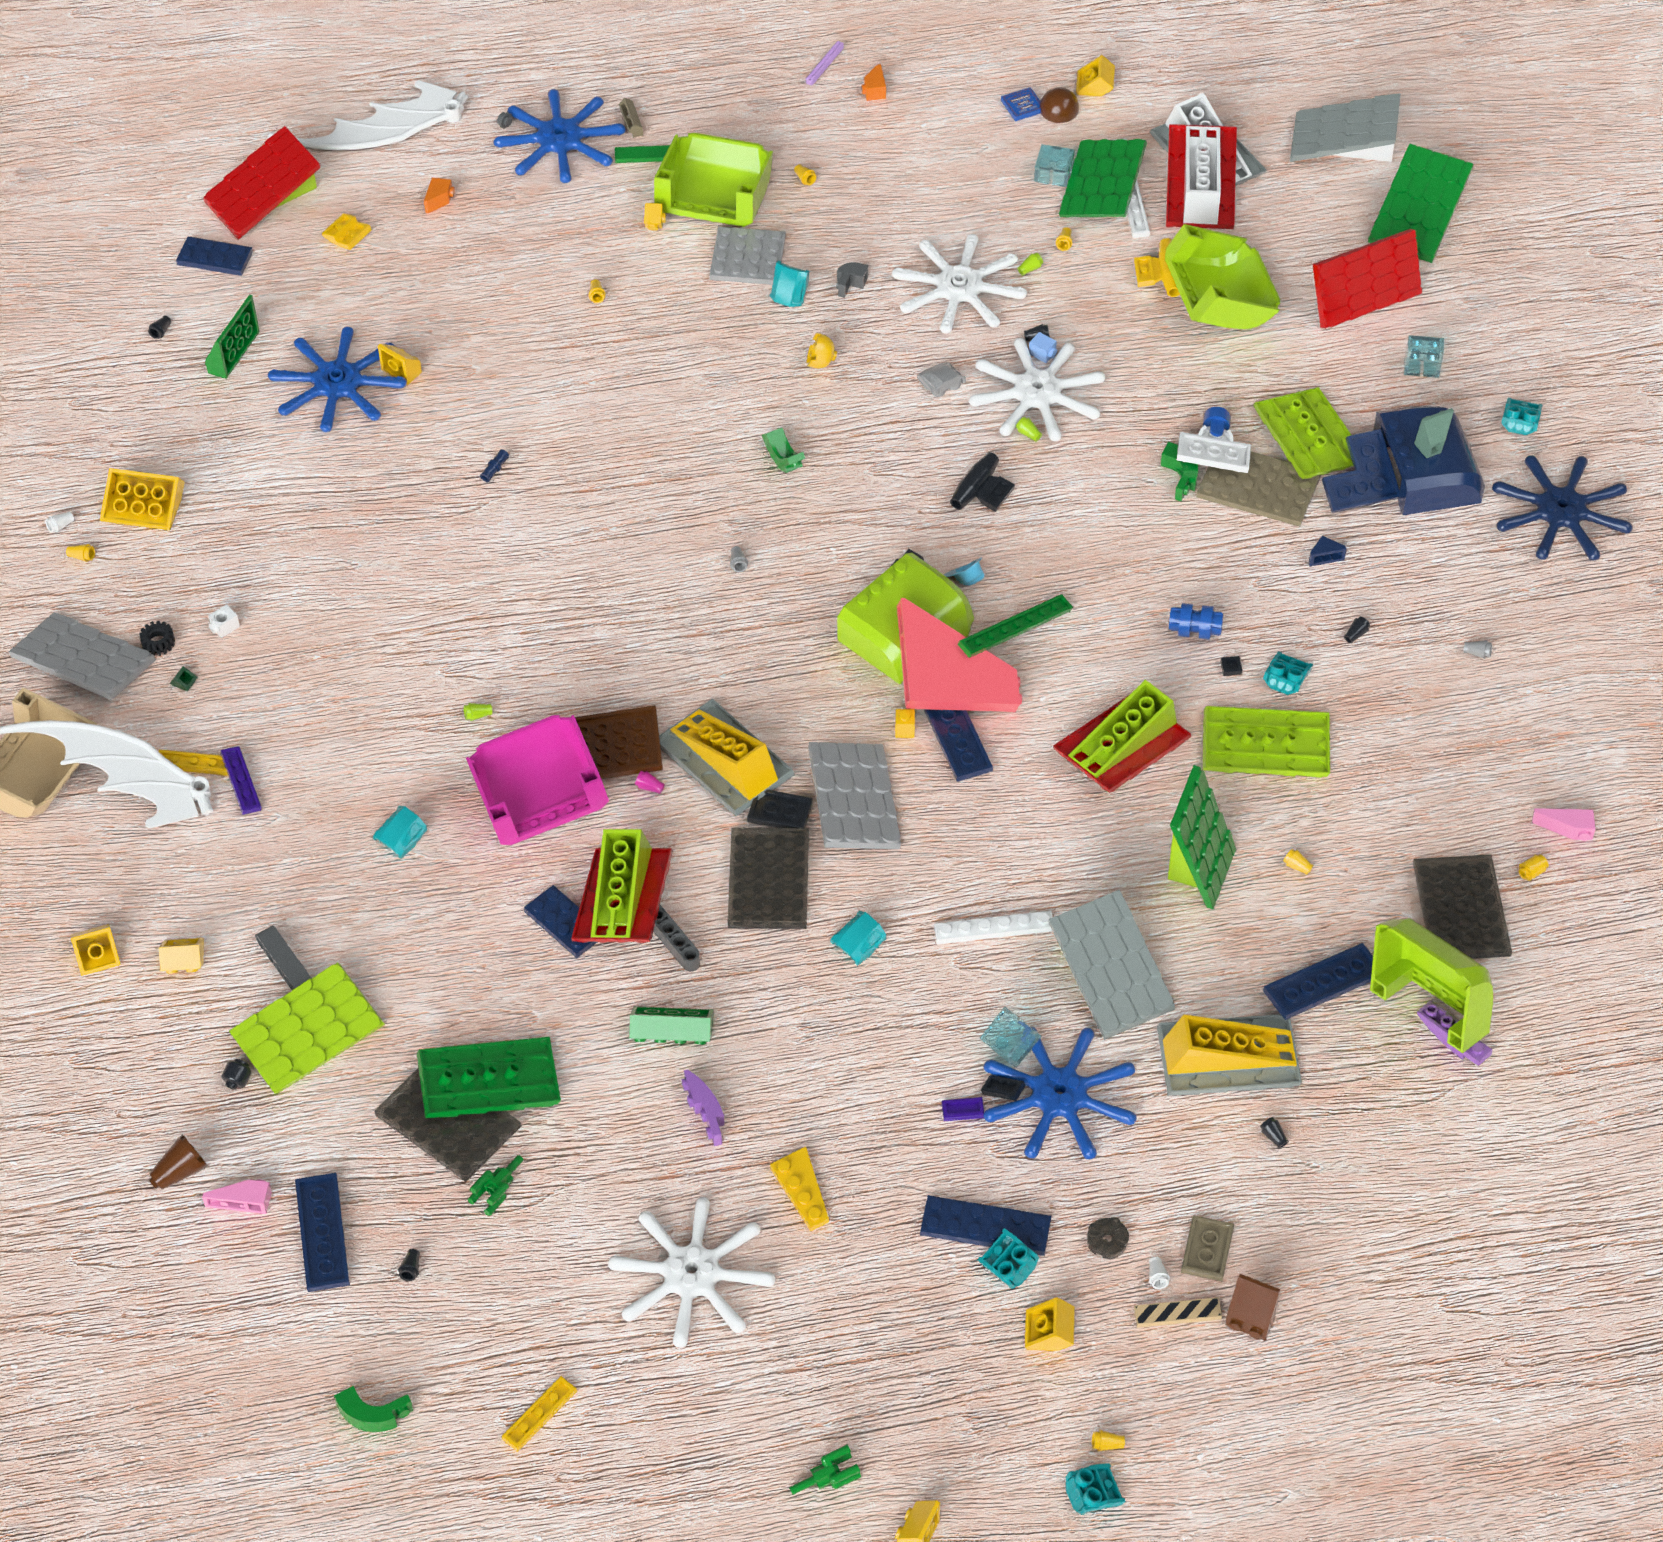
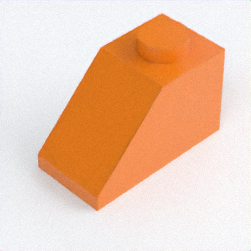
[861,64,886,101]
[424,177,455,213]

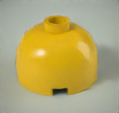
[806,333,837,369]

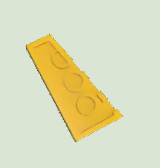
[770,1146,829,1231]

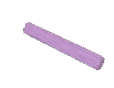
[805,41,844,86]

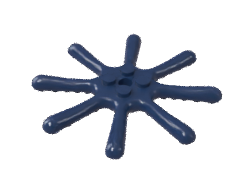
[1492,455,1633,561]

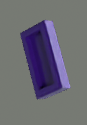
[941,1097,984,1122]

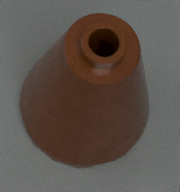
[148,1134,208,1190]

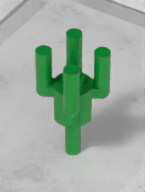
[467,1155,524,1216]
[789,1444,861,1495]

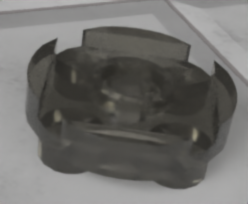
[1087,1217,1129,1259]

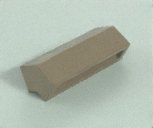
[619,98,643,138]

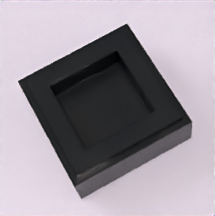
[1220,656,1242,676]

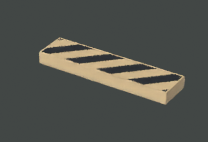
[1134,1297,1222,1328]

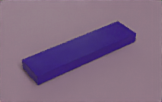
[220,746,262,815]

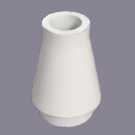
[45,512,74,533]
[1149,1257,1170,1289]

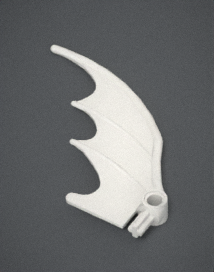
[268,80,468,150]
[0,720,213,828]

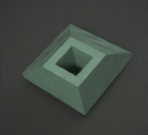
[1414,408,1454,458]

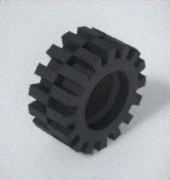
[139,621,175,656]

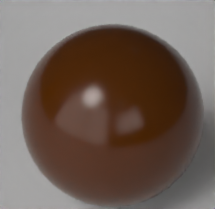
[1040,87,1079,123]

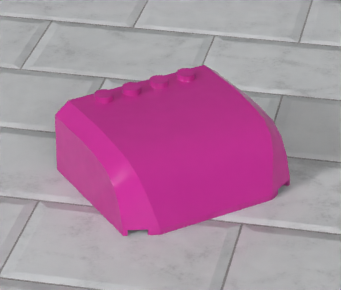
[466,715,609,845]

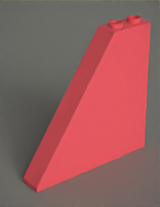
[897,598,1022,712]

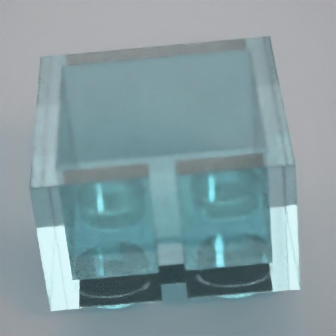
[1034,144,1074,187]
[1404,335,1444,378]
[980,1007,1041,1068]

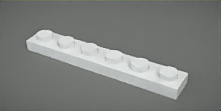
[934,910,1053,944]

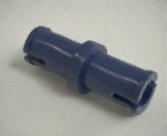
[480,449,509,482]

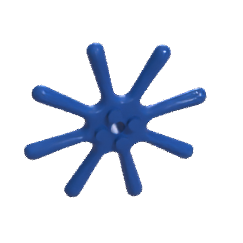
[493,89,626,183]
[268,327,407,432]
[983,1026,1137,1160]

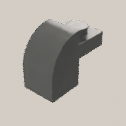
[836,262,868,298]

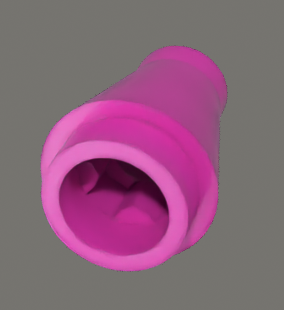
[635,771,665,794]

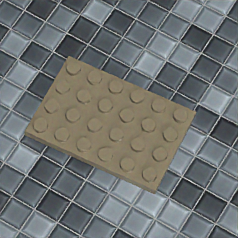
[1196,451,1321,527]

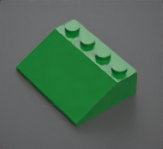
[205,294,260,379]

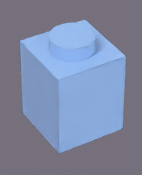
[1029,332,1057,363]

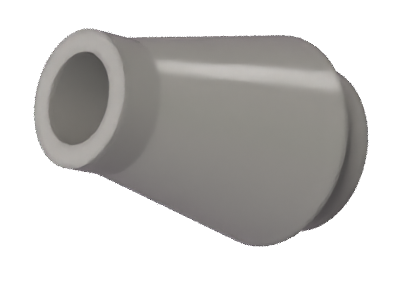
[730,546,748,572]
[1464,640,1492,659]

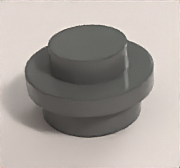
[497,112,512,129]

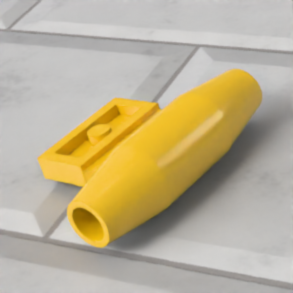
[1134,238,1180,297]

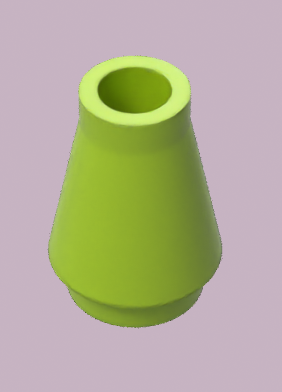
[1017,252,1043,276]
[1016,417,1042,442]
[463,703,492,721]

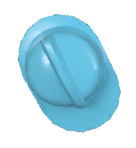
[944,557,985,585]

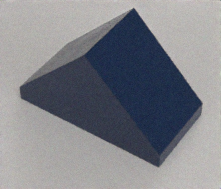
[1308,535,1346,567]

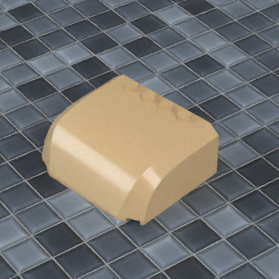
[0,687,97,818]

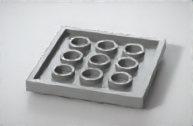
[709,227,786,285]

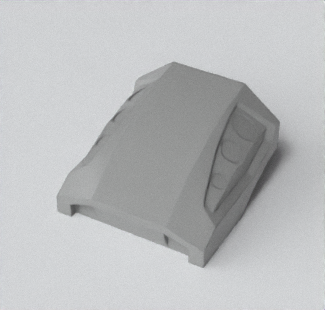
[917,362,966,397]

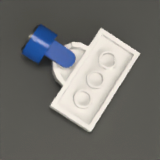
[1176,407,1251,473]

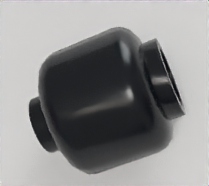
[221,1058,252,1090]

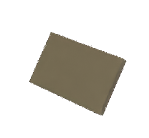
[1181,1215,1234,1282]

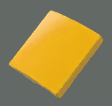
[322,213,372,250]

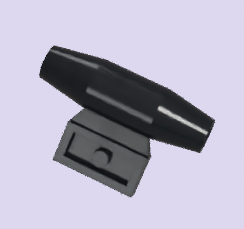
[950,452,1015,512]

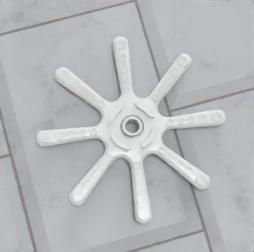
[892,234,1027,334]
[969,338,1106,441]
[608,1197,776,1348]

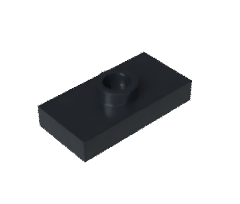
[981,1075,1026,1101]

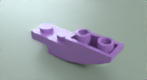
[1417,1000,1492,1066]
[681,1069,724,1146]

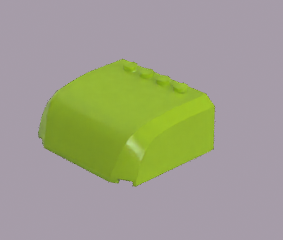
[654,133,773,227]
[1165,224,1280,329]
[837,553,974,685]
[1370,918,1493,1053]

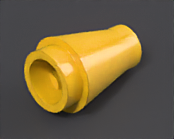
[794,164,816,185]
[1056,227,1072,251]
[589,279,606,303]
[66,544,95,562]
[1283,849,1314,875]
[1092,1429,1125,1452]

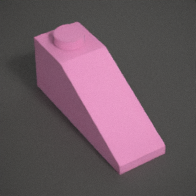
[1532,808,1595,841]
[202,1179,272,1214]

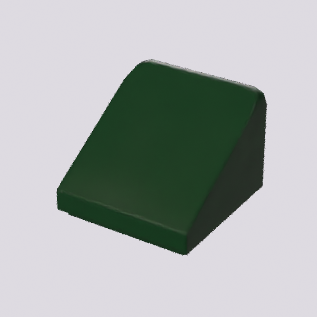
[169,666,198,691]

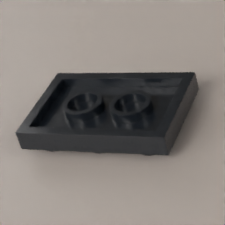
[747,790,813,833]

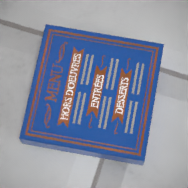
[1001,87,1041,121]

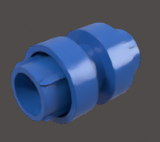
[1169,603,1223,640]

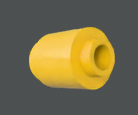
[1518,854,1549,881]

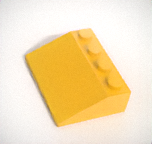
[100,468,185,531]

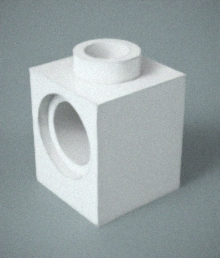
[208,604,240,638]

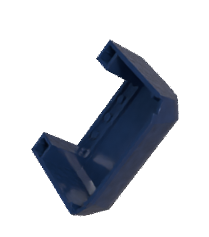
[1373,405,1485,515]

